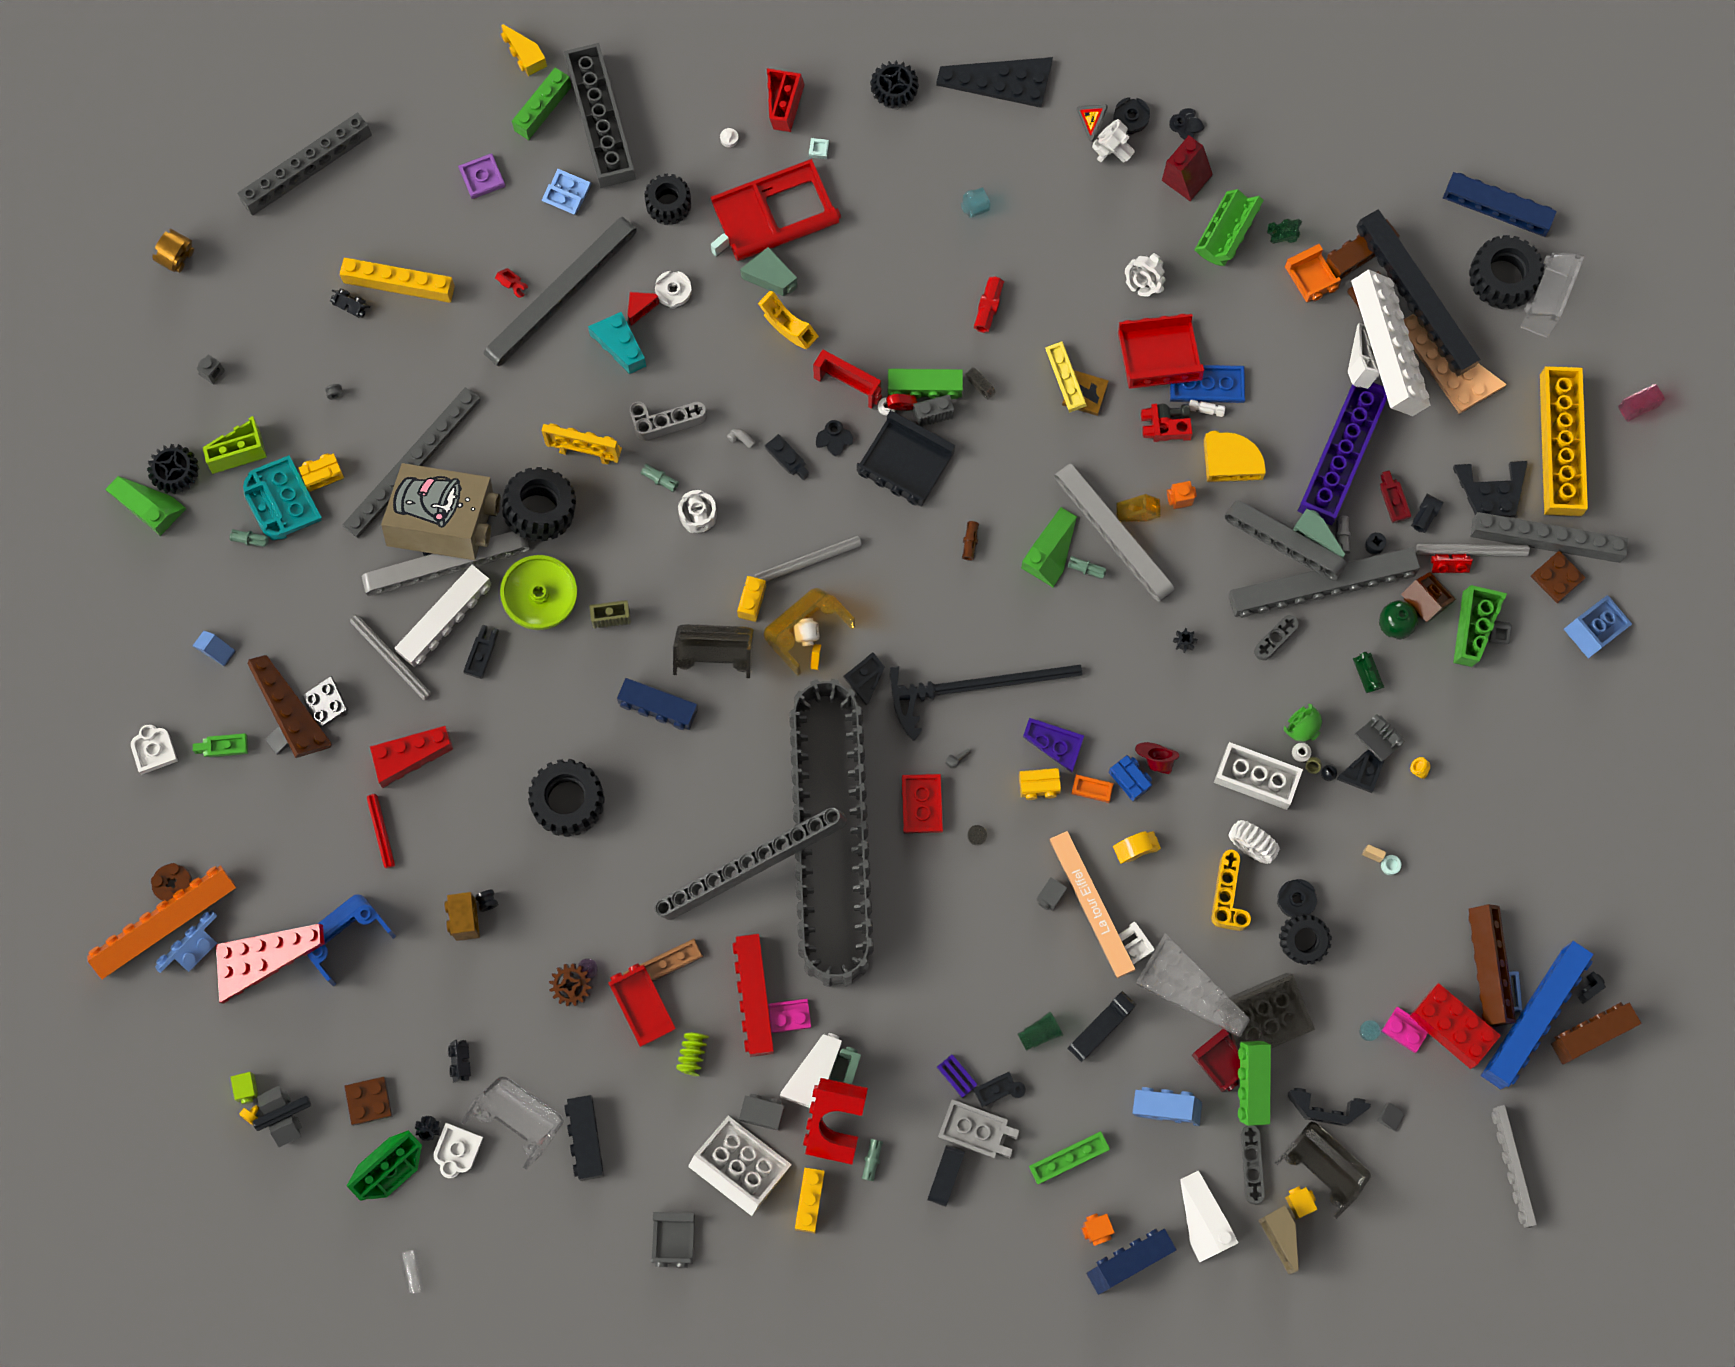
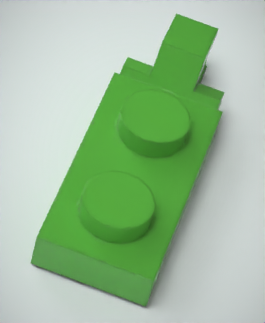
[193,733,248,757]

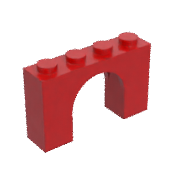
[803,1078,868,1165]

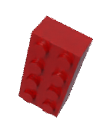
[1410,983,1501,1069]

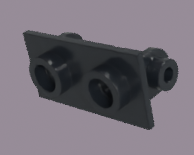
[330,288,371,318]
[448,1039,471,1083]

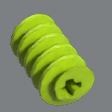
[676,1032,709,1076]

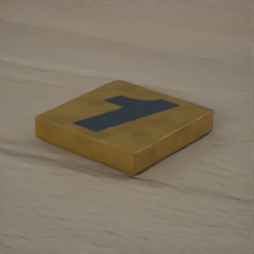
[1062,370,1109,416]

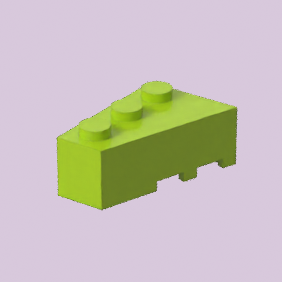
[202,416,267,474]

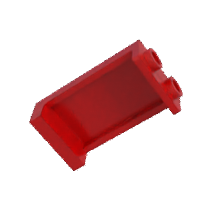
[813,349,882,409]
[608,963,676,1047]

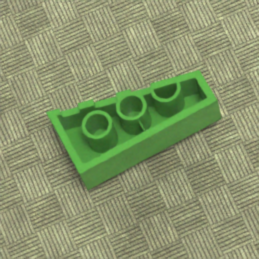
[1453,585,1507,667]

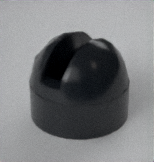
[1321,765,1337,781]

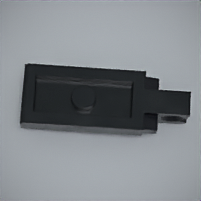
[765,434,809,480]

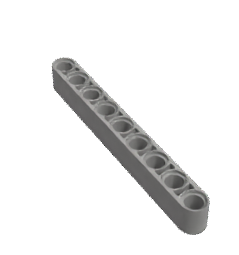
[1054,464,1174,602]
[361,531,530,596]

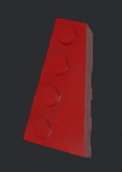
[370,726,453,788]

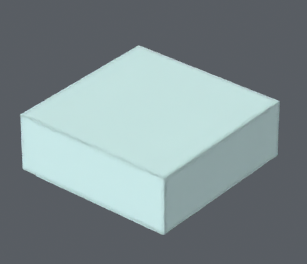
[809,138,829,159]
[711,233,729,256]

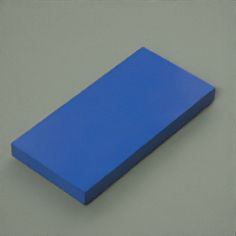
[1170,365,1245,403]

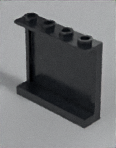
[857,410,955,507]

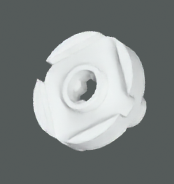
[655,271,692,309]

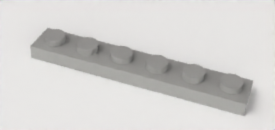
[1491,1105,1537,1228]

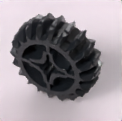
[870,60,919,109]
[147,444,199,494]

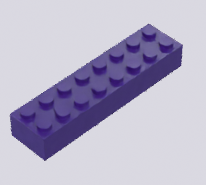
[1297,382,1387,526]

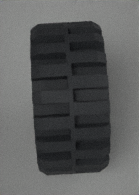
[1469,235,1544,309]
[502,467,576,541]
[528,759,605,837]

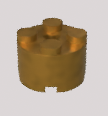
[152,229,194,273]

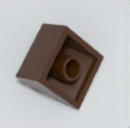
[1401,572,1456,622]

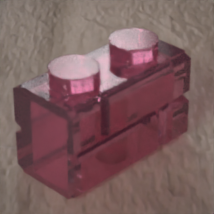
[1618,384,1665,422]

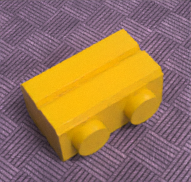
[298,453,344,492]
[737,576,766,622]
[1019,768,1061,800]

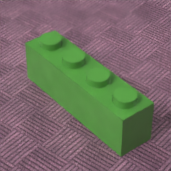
[512,68,572,140]
[888,369,963,399]
[1238,1041,1271,1126]

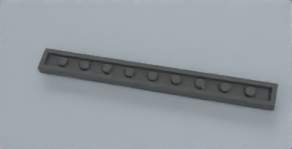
[342,387,481,538]

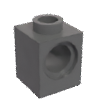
[1037,877,1067,910]

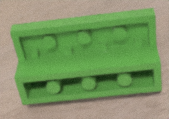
[1194,189,1264,266]

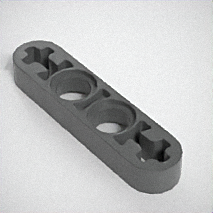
[1241,1125,1265,1205]

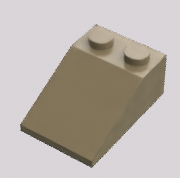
[1258,1205,1299,1274]

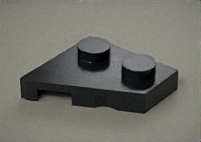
[1337,750,1384,793]

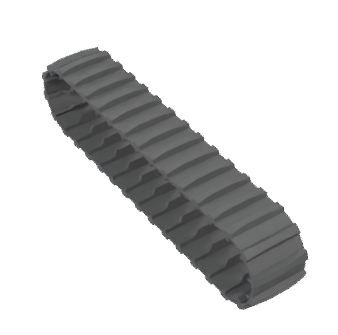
[789,679,874,987]

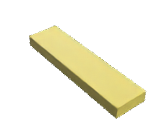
[1045,341,1087,413]

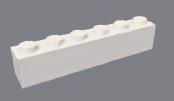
[394,565,491,667]

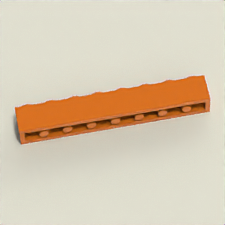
[87,865,236,979]

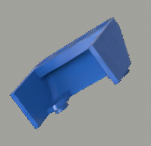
[307,894,396,987]

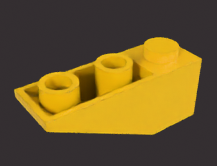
[501,24,547,76]

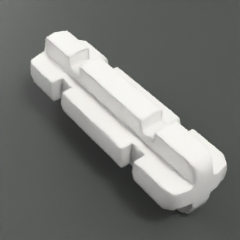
[1189,400,1225,417]

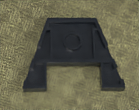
[1453,461,1527,518]

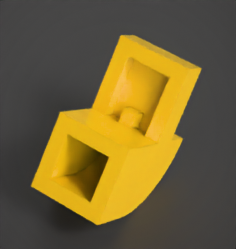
[1113,831,1161,864]

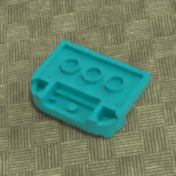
[243,455,322,540]

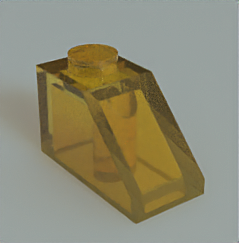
[1116,494,1161,522]

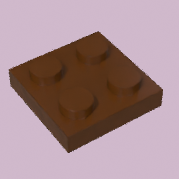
[1530,551,1586,603]
[345,1077,392,1126]

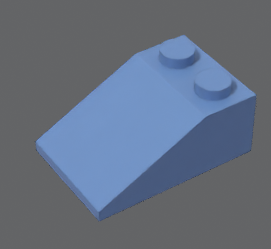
[1564,595,1632,658]

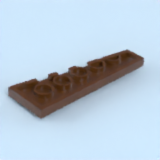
[247,655,332,758]

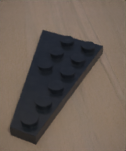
[936,57,1053,108]

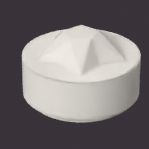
[720,128,738,147]

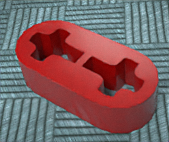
[886,394,918,411]

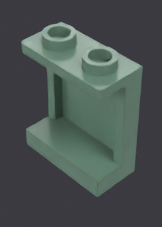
[838,1047,861,1084]

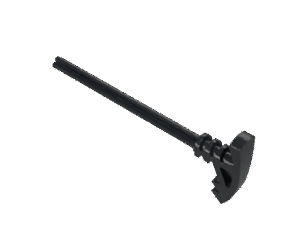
[890,664,1083,741]

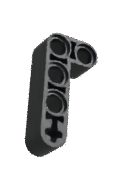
[1067,991,1137,1062]

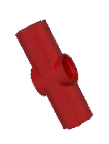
[974,276,1004,333]

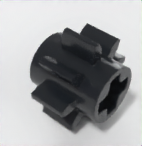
[1173,628,1198,653]
[415,1116,440,1141]

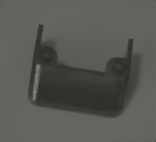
[673,624,754,678]
[1275,1121,1371,1219]

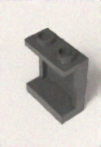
[651,1212,695,1268]

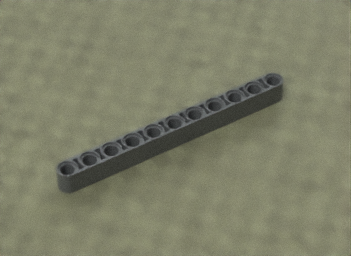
[484,217,637,367]
[655,807,847,920]

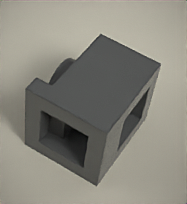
[197,354,225,384]

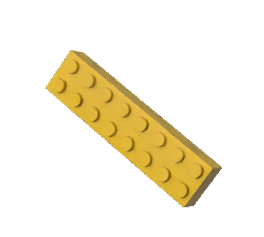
[1540,366,1588,516]

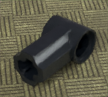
[1411,493,1444,533]

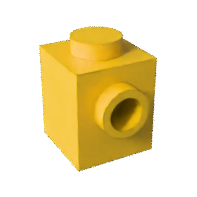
[1285,1186,1317,1220]

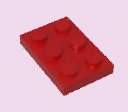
[902,774,943,834]

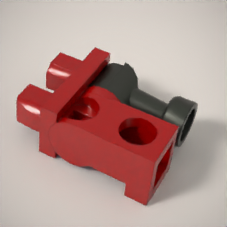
[1141,403,1192,442]

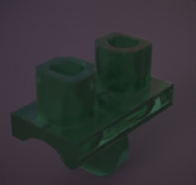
[1267,218,1302,244]

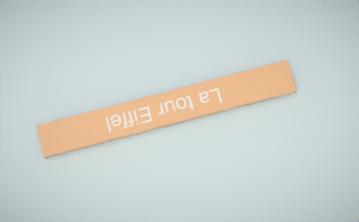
[1050,831,1135,979]

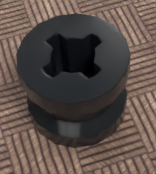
[1365,532,1386,555]
[475,889,499,912]

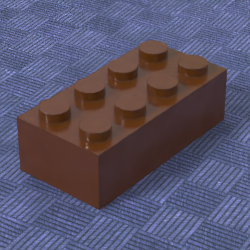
[1551,1002,1642,1065]

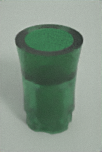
[1017,1011,1063,1051]

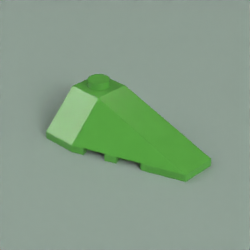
[105,476,186,536]
[1021,507,1077,587]

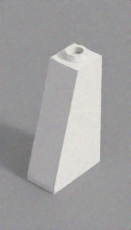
[780,1033,842,1108]

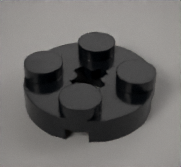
[1113,97,1150,135]
[1277,879,1317,918]

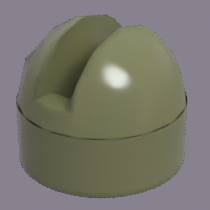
[1305,757,1322,774]

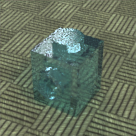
[961,187,990,218]

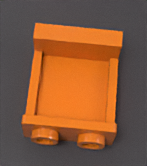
[1285,244,1341,302]

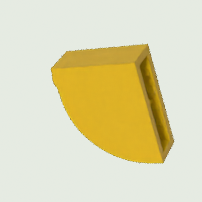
[1204,431,1266,482]

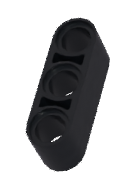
[927,1145,965,1207]

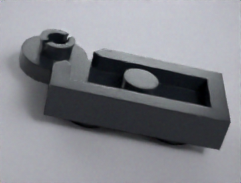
[973,1072,1026,1108]

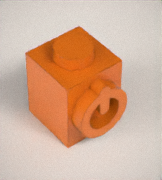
[1167,481,1197,509]
[1081,1213,1114,1246]

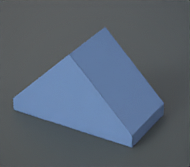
[193,631,235,666]

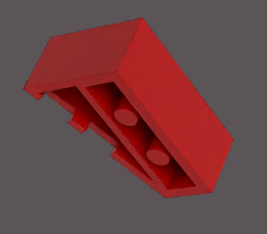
[767,68,805,132]

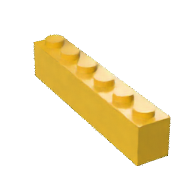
[340,257,455,303]

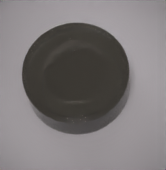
[967,825,987,845]

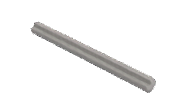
[755,536,862,582]
[1416,544,1529,556]
[350,615,431,700]

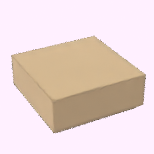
[1362,845,1386,863]

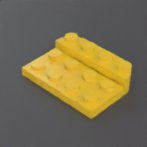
[541,423,622,464]

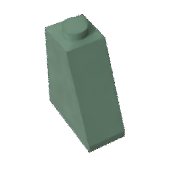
[740,247,797,296]

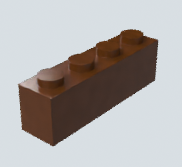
[1326,219,1400,279]

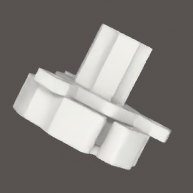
[1092,119,1135,163]
[1125,253,1166,297]

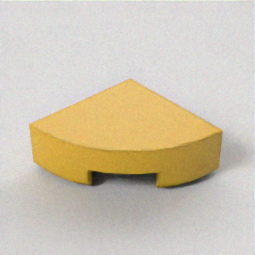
[810,644,821,670]

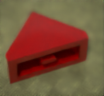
[628,292,659,326]

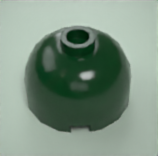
[1379,600,1418,640]

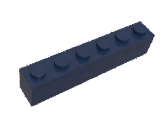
[1443,172,1557,237]

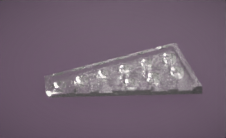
[1136,933,1250,1037]

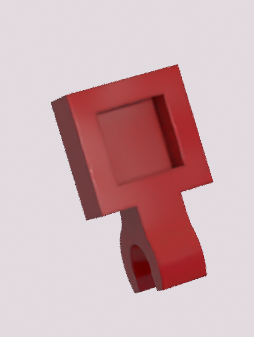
[495,268,528,298]

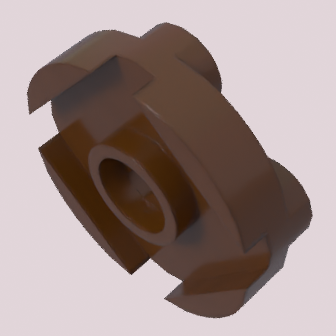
[151,863,192,901]

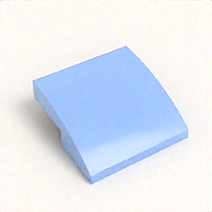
[542,169,592,215]

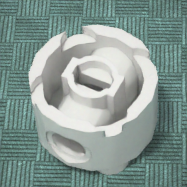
[678,490,717,533]

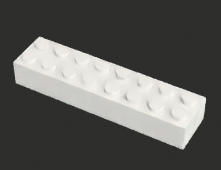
[1351,270,1431,416]

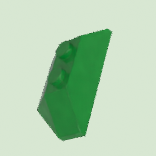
[347,1130,422,1201]

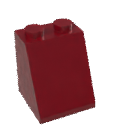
[1162,135,1213,202]

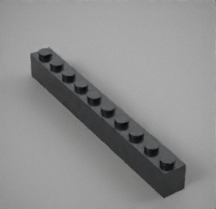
[1356,209,1480,377]

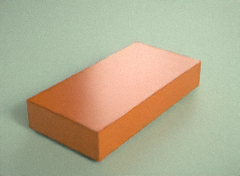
[1071,774,1114,803]

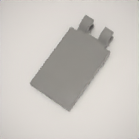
[938,1099,1020,1159]

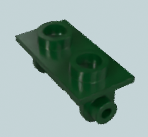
[1353,652,1384,693]

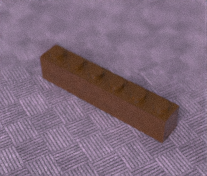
[1469,904,1516,1027]

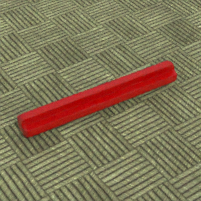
[367,794,395,868]

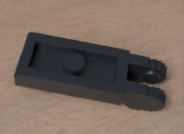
[463,625,499,679]

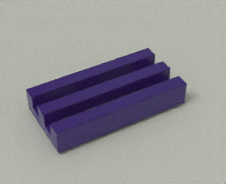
[936,1054,977,1098]

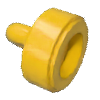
[1410,757,1430,779]
[239,1105,259,1125]

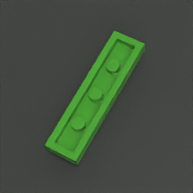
[1029,1131,1110,1185]

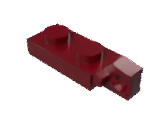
[1380,470,1411,523]

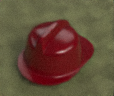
[1135,742,1179,774]

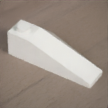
[1180,1171,1238,1262]

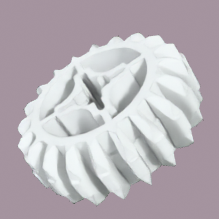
[1229,820,1280,864]

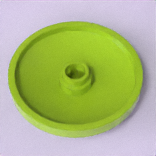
[500,555,577,630]

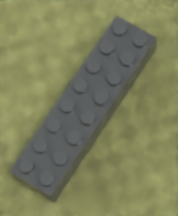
[564,43,636,188]

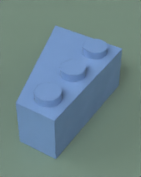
[1132,1087,1202,1126]

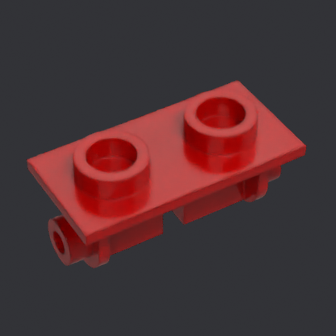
[1431,554,1473,573]

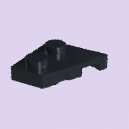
[843,652,885,705]

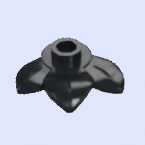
[1169,108,1204,140]
[816,420,853,456]

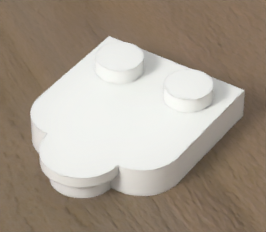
[131,725,178,775]
[434,1123,484,1178]

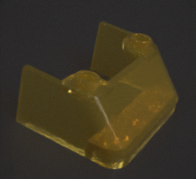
[764,588,855,676]

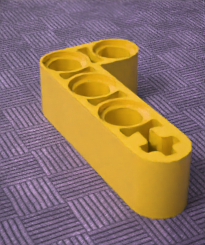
[1211,850,1251,931]

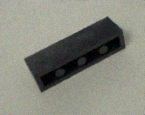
[564,1095,604,1181]

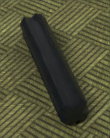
[253,1096,311,1131]

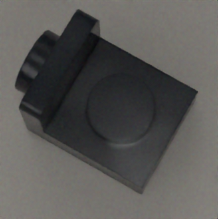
[1578,971,1606,1004]

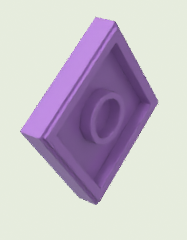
[458,153,506,199]

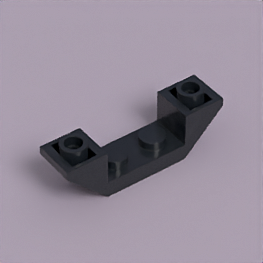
[1288,1088,1371,1126]

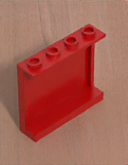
[1118,314,1204,389]

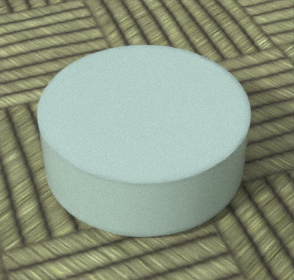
[1381,855,1402,875]

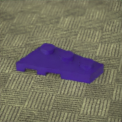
[1023,718,1084,773]

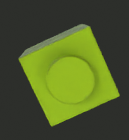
[230,1072,258,1104]

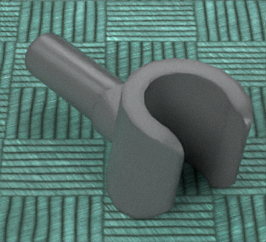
[945,749,971,768]

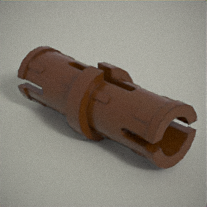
[962,521,979,561]

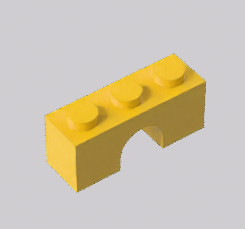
[795,1168,825,1233]

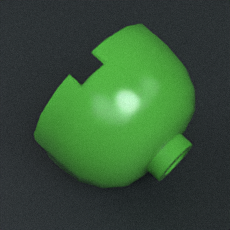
[1284,704,1322,742]

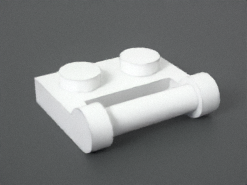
[1118,922,1155,965]

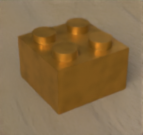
[444,892,480,941]

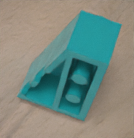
[588,312,646,374]

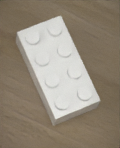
[1214,742,1303,810]

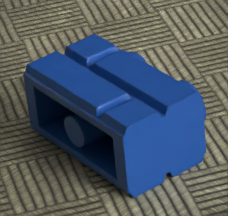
[1108,755,1152,802]

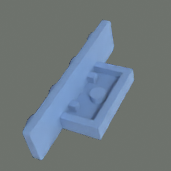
[155,910,217,973]

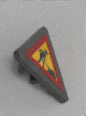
[1077,104,1108,141]

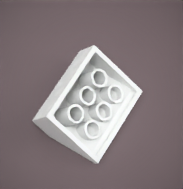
[688,1116,792,1216]

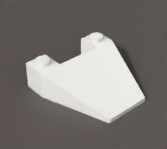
[1348,323,1425,389]

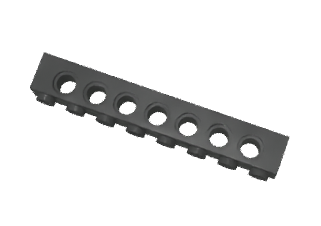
[237,112,372,216]

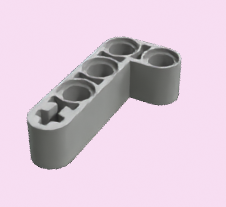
[630,402,707,441]

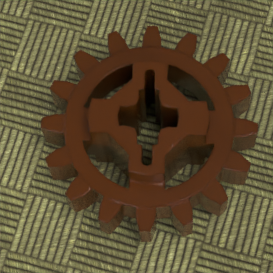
[549,963,593,1006]

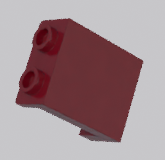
[1192,1028,1240,1092]

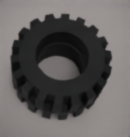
[644,173,691,225]
[1279,913,1332,965]

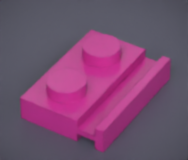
[768,999,811,1033]
[1381,1007,1428,1053]

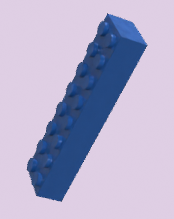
[1480,941,1593,1089]

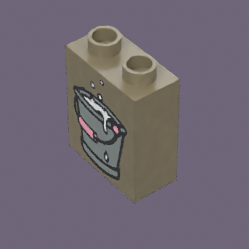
[381,463,501,560]

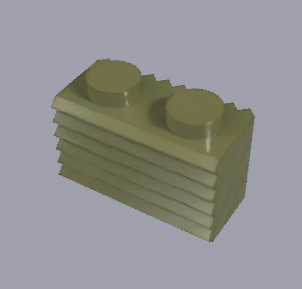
[589,600,631,629]

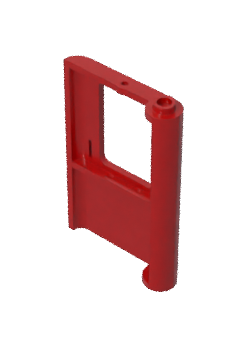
[711,159,841,262]

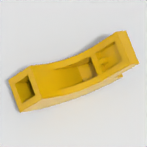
[758,291,819,349]

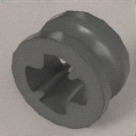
[325,384,343,400]

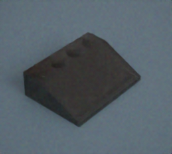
[1215,973,1315,1051]

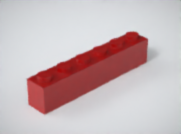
[732,934,774,1057]

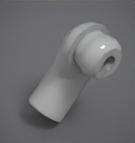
[727,429,755,448]

